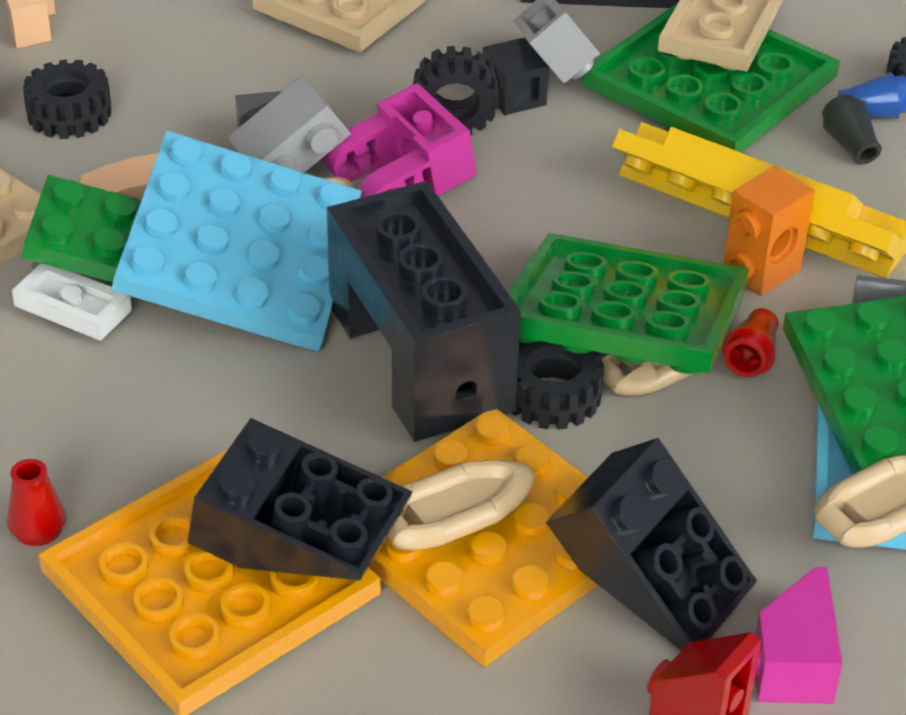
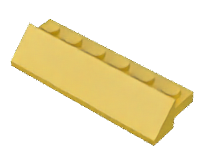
[612,122,906,278]

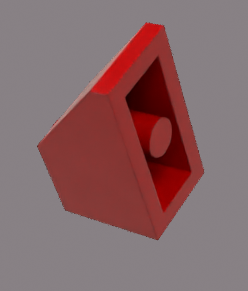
[647,632,762,715]

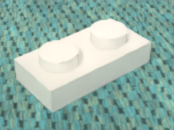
[12,264,132,341]

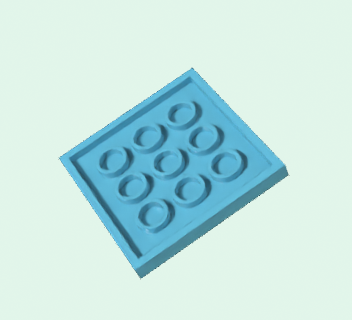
[111,131,362,352]

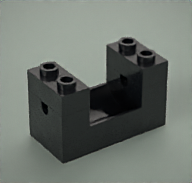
[327,181,521,442]

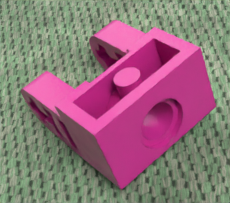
[322,83,477,198]

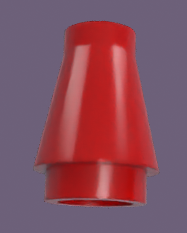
[722,308,779,377]
[7,459,66,546]

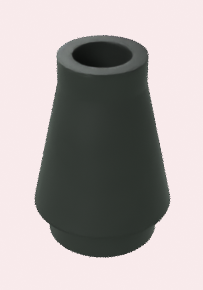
[822,94,882,164]

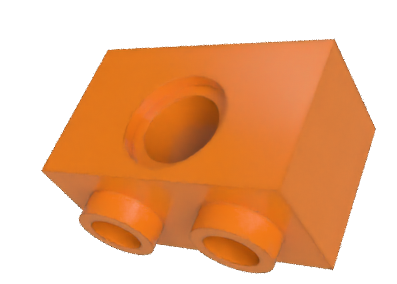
[723,166,815,296]

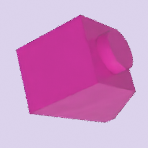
[755,567,843,704]

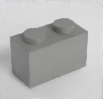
[513,0,600,84]
[228,75,351,173]

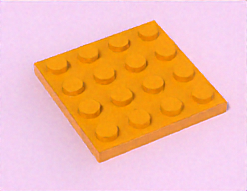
[369,409,598,667]
[38,449,381,715]

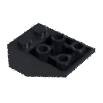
[187,418,413,581]
[546,438,757,651]

